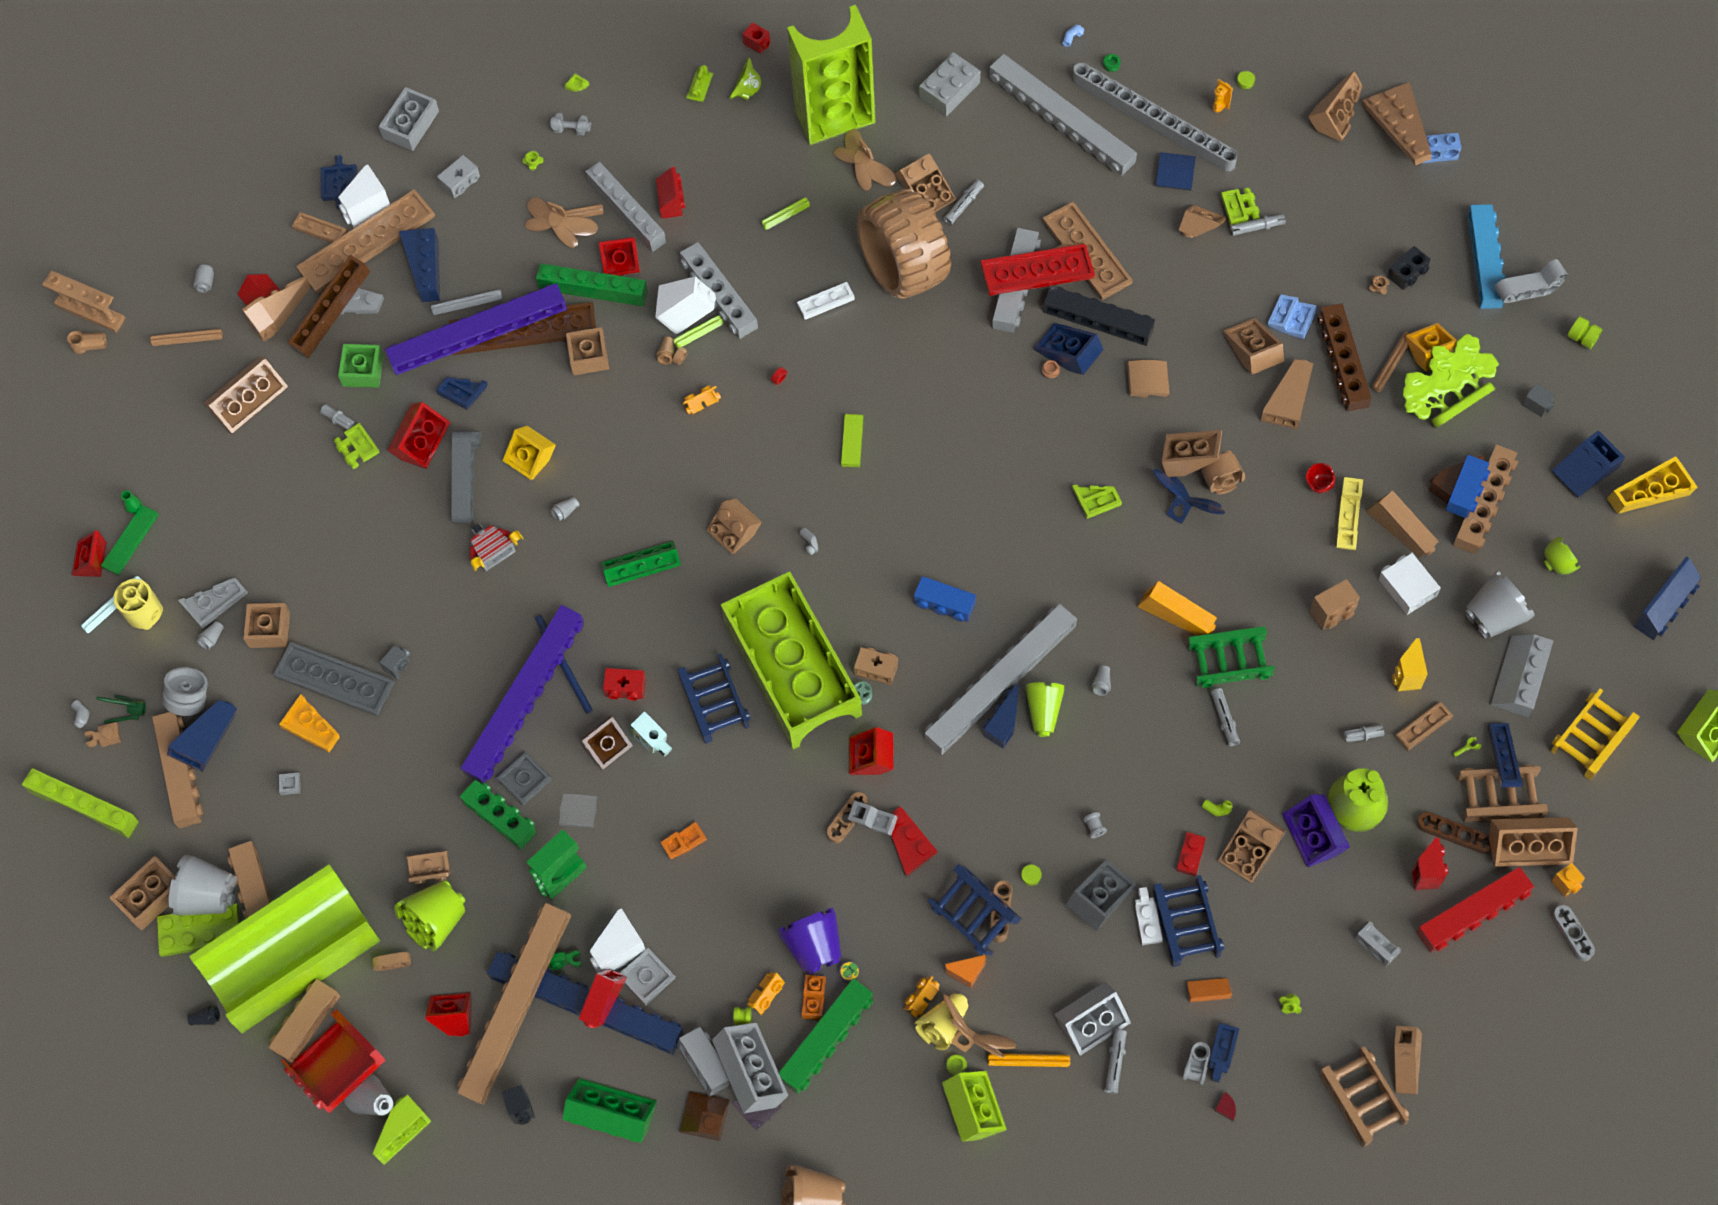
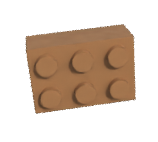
[109,856,175,931]

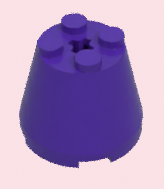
[777,907,842,974]

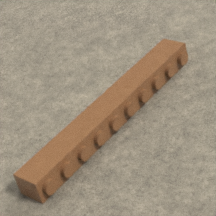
[458,903,572,1105]

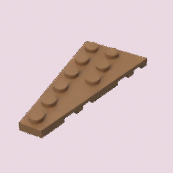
[1362,82,1431,165]

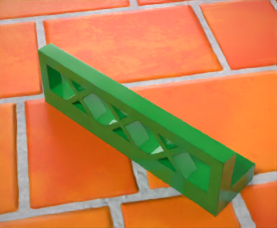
[601,541,681,587]

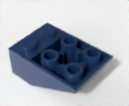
[1552,430,1625,498]

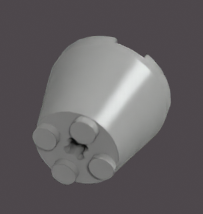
[1465,571,1535,639]
[169,855,237,916]

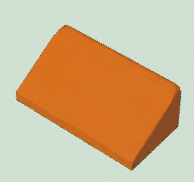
[1187,978,1232,1002]

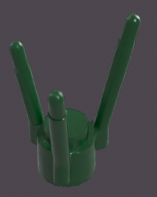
[96,695,146,724]

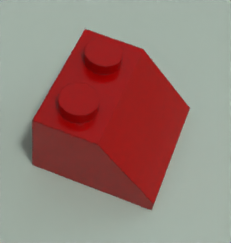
[849,727,894,775]

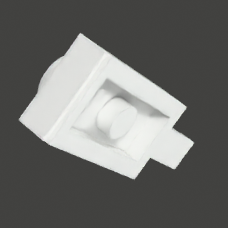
[1135,887,1163,945]

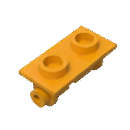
[1212,79,1233,113]
[682,385,721,415]
[747,972,785,1016]
[903,976,940,1018]

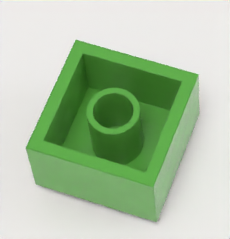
[338,344,384,388]

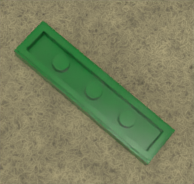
[101,505,159,576]

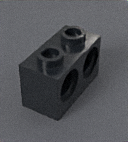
[1387,246,1431,290]
[502,1085,535,1125]

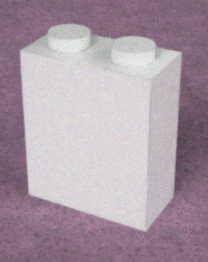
[1379,553,1441,615]

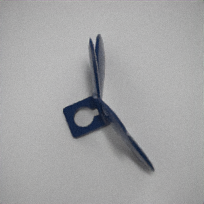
[1153,469,1225,523]

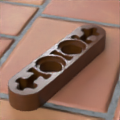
[1417,812,1491,854]

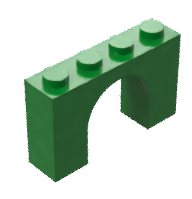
[526,829,587,900]

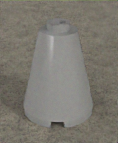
[344,1074,393,1115]

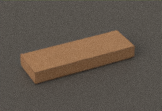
[292,212,348,243]
[1395,701,1453,751]

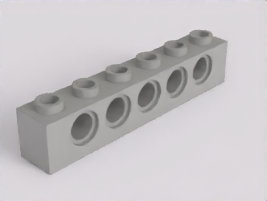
[680,242,758,339]

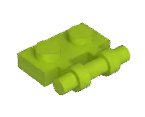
[1221,188,1260,225]
[334,423,380,469]

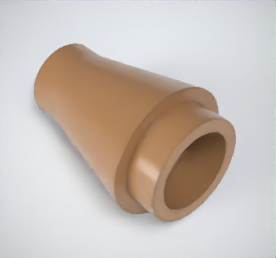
[656,337,674,365]

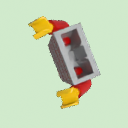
[469,524,524,571]

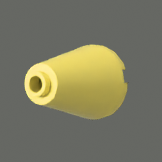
[915,993,968,1051]

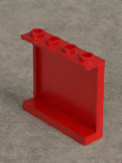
[281,1009,386,1113]

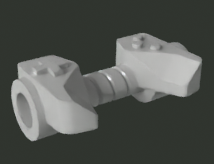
[551,113,591,136]

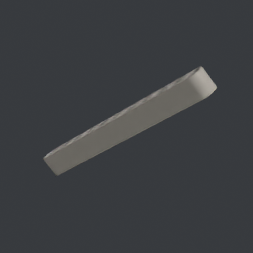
[1073,63,1237,171]

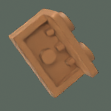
[407,850,451,884]

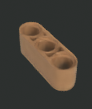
[990,880,1012,943]

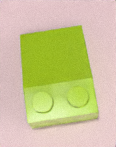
[373,1094,431,1165]

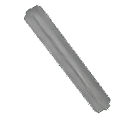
[431,289,502,315]

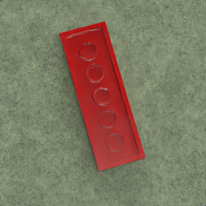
[980,244,1095,296]

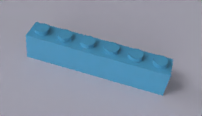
[1467,204,1505,309]

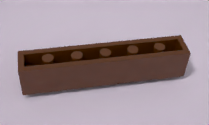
[287,255,370,359]

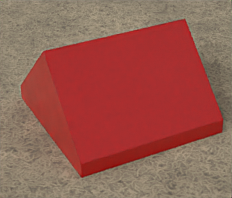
[599,237,640,276]
[237,274,281,306]
[71,530,107,577]

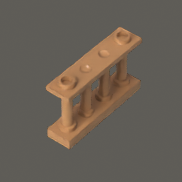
[42,271,126,333]
[1457,764,1548,823]
[1319,1046,1409,1147]

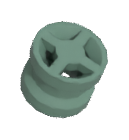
[854,681,872,705]

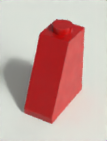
[579,969,627,1028]

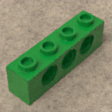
[460,780,537,850]

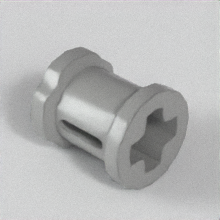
[1083,812,1107,838]

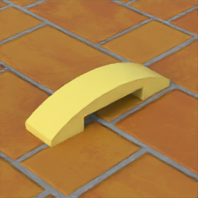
[1336,477,1363,550]

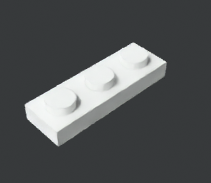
[797,282,855,320]

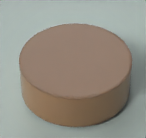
[672,346,688,365]

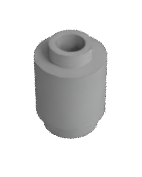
[193,265,214,293]

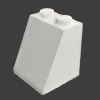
[339,165,390,228]
[655,276,716,334]
[590,909,645,973]

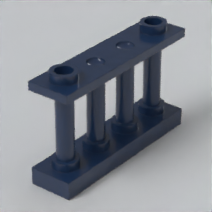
[678,654,751,744]
[928,864,1022,956]
[1152,875,1224,967]

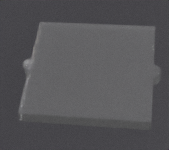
[559,793,598,828]

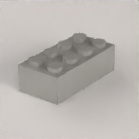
[712,1023,788,1114]

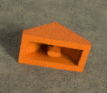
[945,955,986,988]

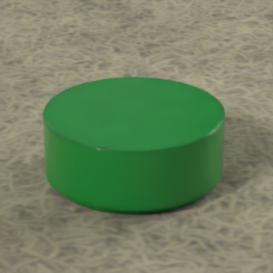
[1103,54,1121,72]

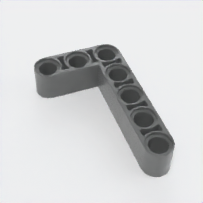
[451,431,481,523]

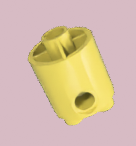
[114,579,163,630]

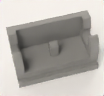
[1355,921,1401,967]

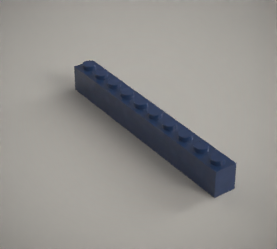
[487,951,684,1055]

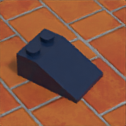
[1034,323,1104,375]

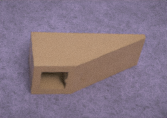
[1395,1026,1422,1095]

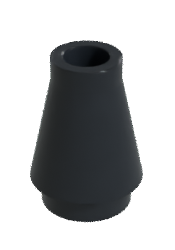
[187,1005,220,1026]

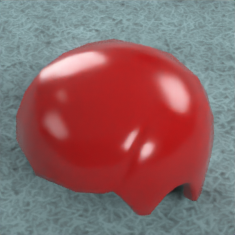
[1305,463,1336,494]

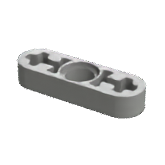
[1552,905,1595,961]

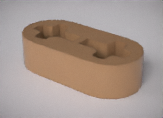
[372,952,411,971]

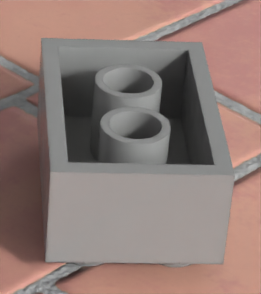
[919,52,980,117]
[379,87,439,151]

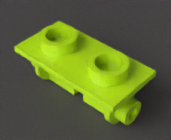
[686,65,713,102]

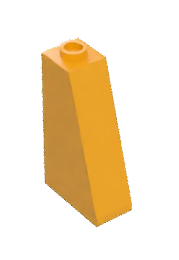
[1137,581,1217,636]

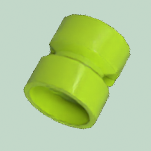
[1567,316,1603,350]

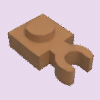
[84,722,121,747]

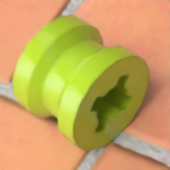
[734,1007,752,1026]

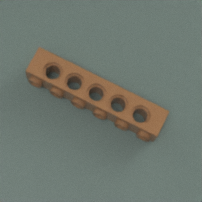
[1453,444,1518,554]

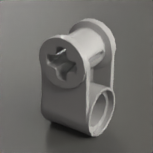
[1183,1042,1210,1085]

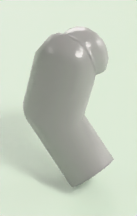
[71,700,90,728]

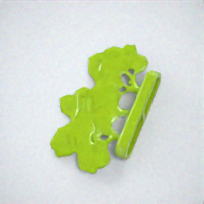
[1403,334,1499,428]

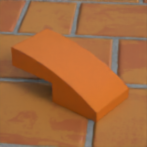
[660,822,707,859]

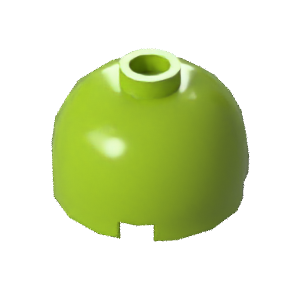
[1544,536,1581,575]

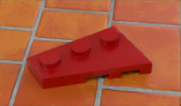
[891,806,937,876]

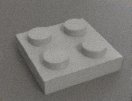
[620,948,676,1006]

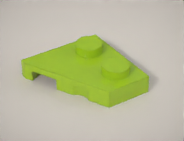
[1072,485,1122,519]

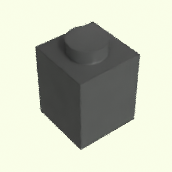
[1523,383,1556,417]

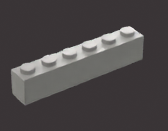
[586,162,666,253]
[993,228,1041,333]

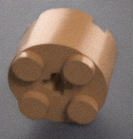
[1201,450,1245,494]

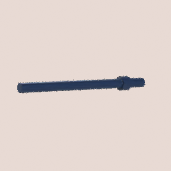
[535,615,593,714]

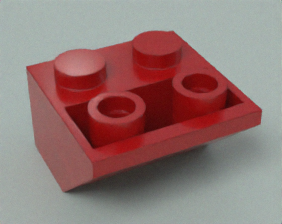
[656,166,685,219]
[1412,838,1448,890]

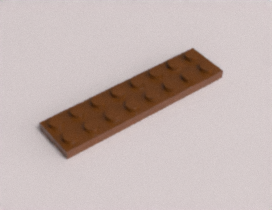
[449,302,596,355]

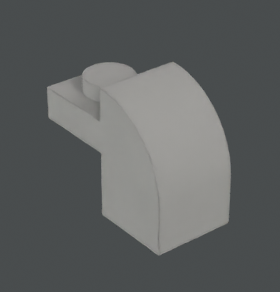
[848,800,898,835]

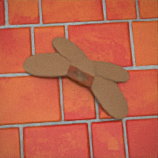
[834,129,896,191]
[525,197,598,248]
[944,994,1016,1058]

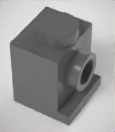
[379,645,411,680]

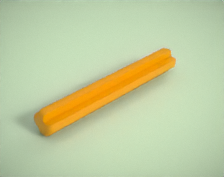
[988,1053,1070,1067]

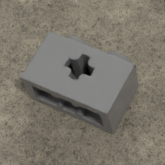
[437,155,480,199]

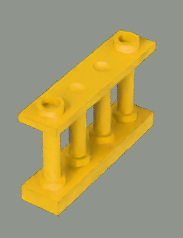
[1551,688,1640,780]

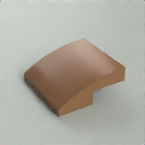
[1127,360,1170,398]

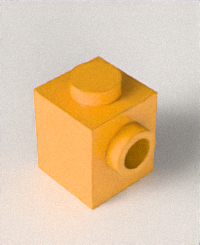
[1551,863,1585,897]

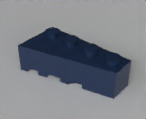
[399,228,440,302]

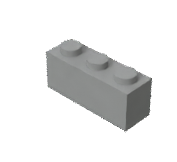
[677,1027,731,1097]

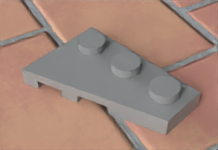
[341,288,384,314]
[178,578,248,629]

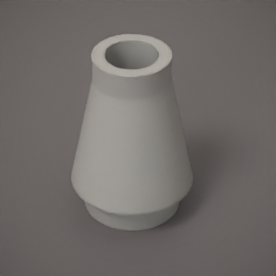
[550,497,579,522]
[197,621,224,650]
[1092,665,1111,696]

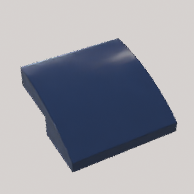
[1156,152,1196,191]

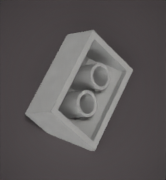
[1054,982,1131,1056]

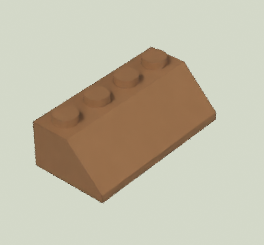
[203,357,288,433]
[1489,817,1578,867]

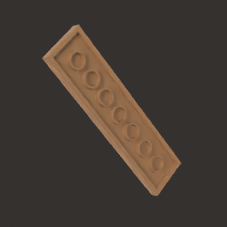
[296,189,435,294]

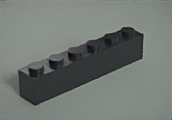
[1043,286,1155,346]

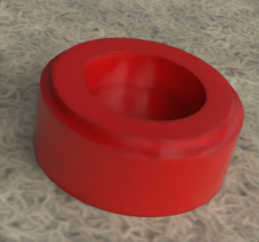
[770,367,788,385]

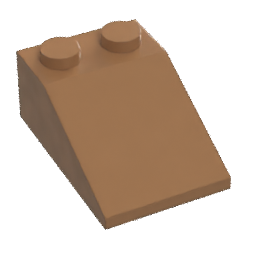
[1223,318,1284,375]
[1162,430,1222,477]

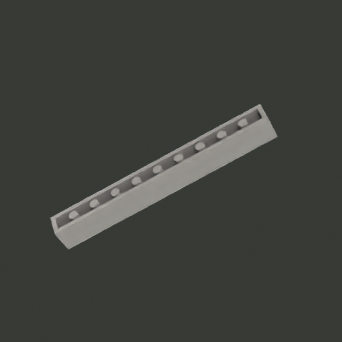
[990,54,1137,176]
[925,604,1077,755]

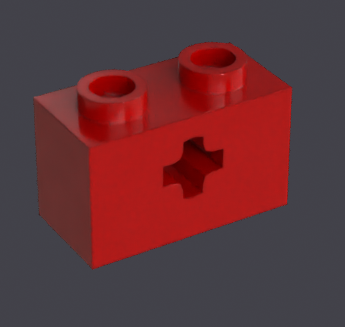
[603,668,646,701]

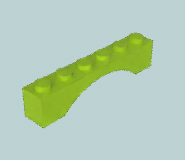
[22,768,139,839]

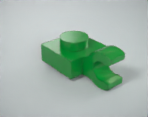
[548,951,582,970]

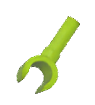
[1453,737,1481,757]

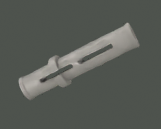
[943,179,984,225]
[1230,213,1286,236]
[1211,688,1240,746]
[1104,1029,1127,1094]

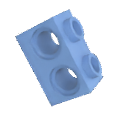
[1423,133,1462,163]

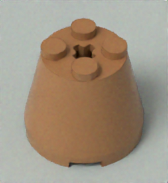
[781,1165,845,1205]

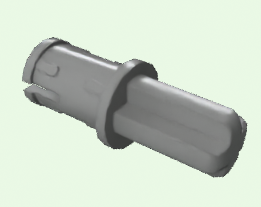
[320,404,354,430]
[1344,724,1384,743]

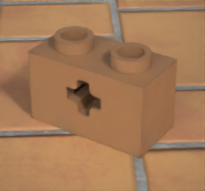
[854,647,898,685]

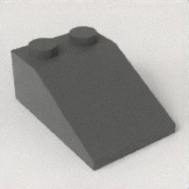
[1066,860,1137,931]

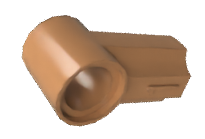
[67,331,107,354]

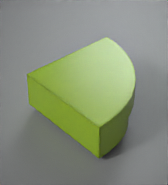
[564,74,589,91]

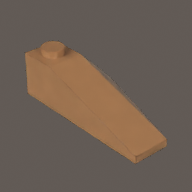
[1308,71,1363,141]
[242,276,311,341]

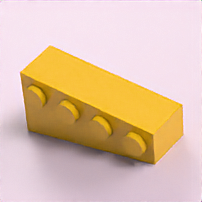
[1607,456,1698,514]

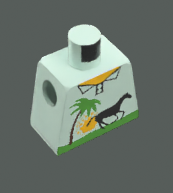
[630,712,672,757]

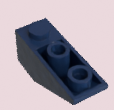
[983,684,1019,749]

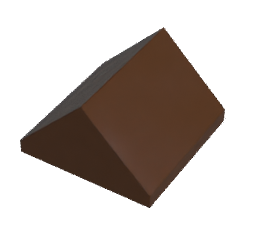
[581,716,633,770]

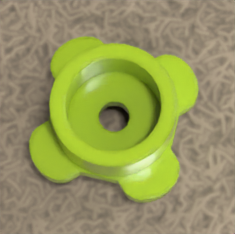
[522,151,544,170]
[1279,994,1302,1014]

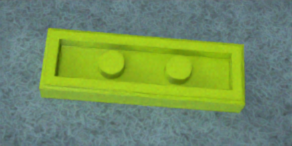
[841,414,864,467]

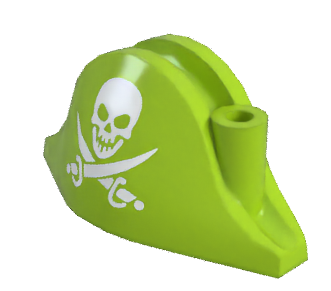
[729,58,761,100]

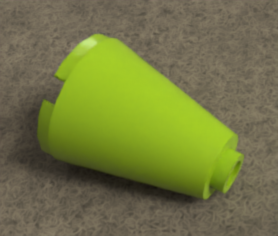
[1025,682,1064,737]

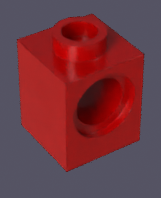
[742,22,771,54]

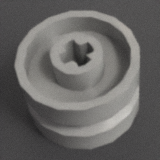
[162,667,208,716]

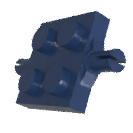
[321,155,358,210]

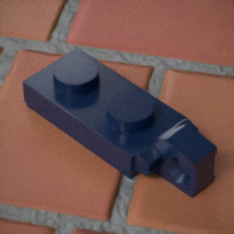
[1209,1023,1239,1083]

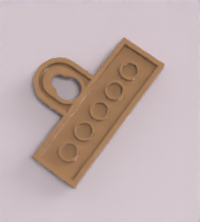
[1043,201,1133,300]

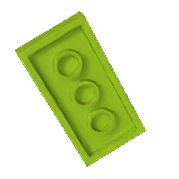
[157,903,240,957]

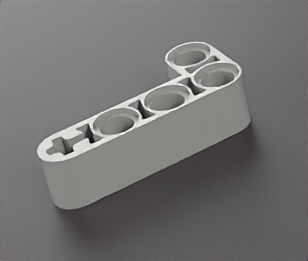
[1494,259,1568,303]

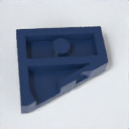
[436,377,488,410]

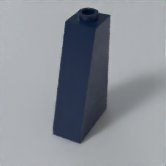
[167,700,237,772]

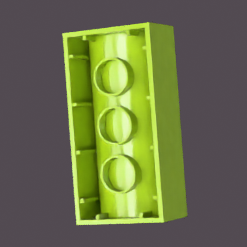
[787,5,875,145]
[721,571,862,749]
[189,864,380,1033]

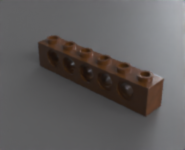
[1317,303,1372,412]

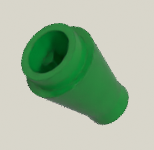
[121,490,142,513]

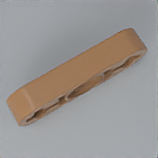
[827,792,868,843]

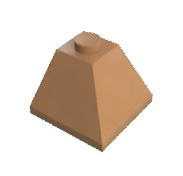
[1179,205,1227,238]

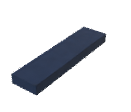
[1488,723,1522,788]

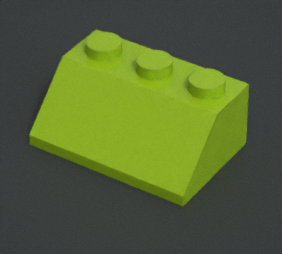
[1677,689,1718,762]
[942,1071,1007,1142]

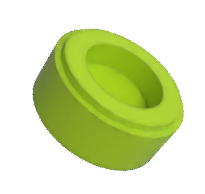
[1237,71,1255,89]
[1021,865,1042,886]
[946,1054,967,1076]

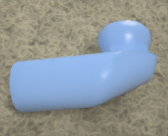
[1062,25,1084,47]

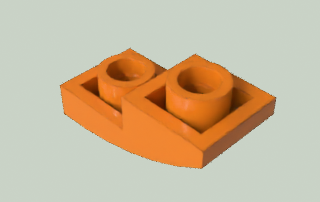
[802,975,826,1020]

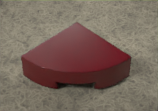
[1215,1092,1236,1121]

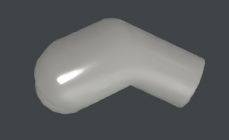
[800,528,819,555]

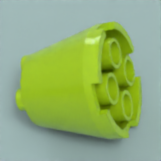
[1327,768,1388,832]
[394,880,465,952]

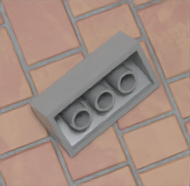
[1491,634,1554,718]

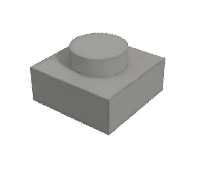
[279,772,301,795]

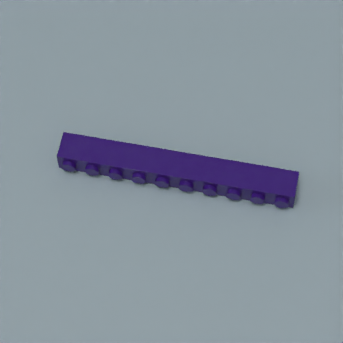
[385,283,567,375]
[461,605,584,783]

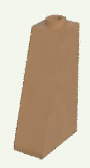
[1261,359,1313,429]
[1366,490,1439,558]

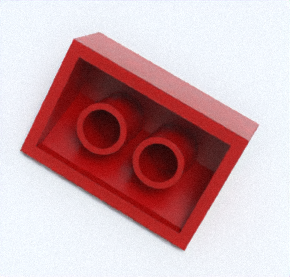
[387,402,450,469]

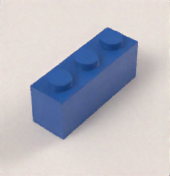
[1446,455,1490,518]
[914,576,976,622]

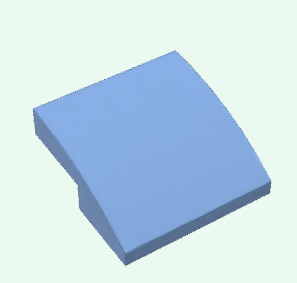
[1268,294,1317,339]

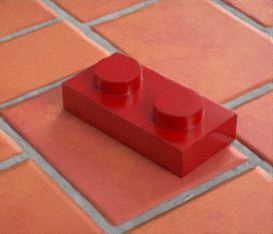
[1176,832,1206,877]

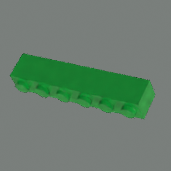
[536,263,648,307]
[779,978,874,1094]

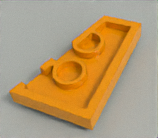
[279,694,340,753]

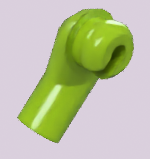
[1202,799,1233,817]

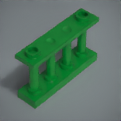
[1187,626,1275,688]

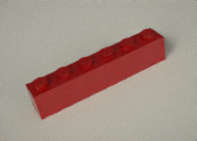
[1416,867,1535,953]

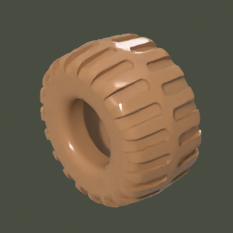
[857,189,951,299]

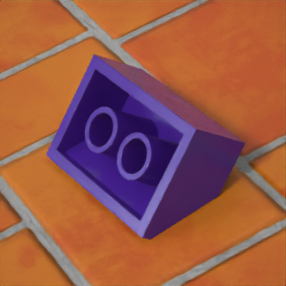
[1282,794,1350,867]

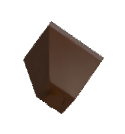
[680,1091,730,1141]

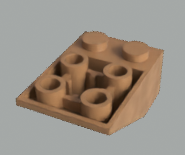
[895,153,957,212]
[1218,809,1287,883]

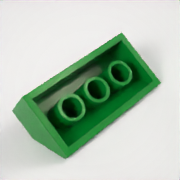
[563,1078,657,1143]

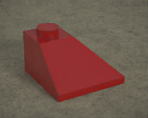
[425,992,472,1037]

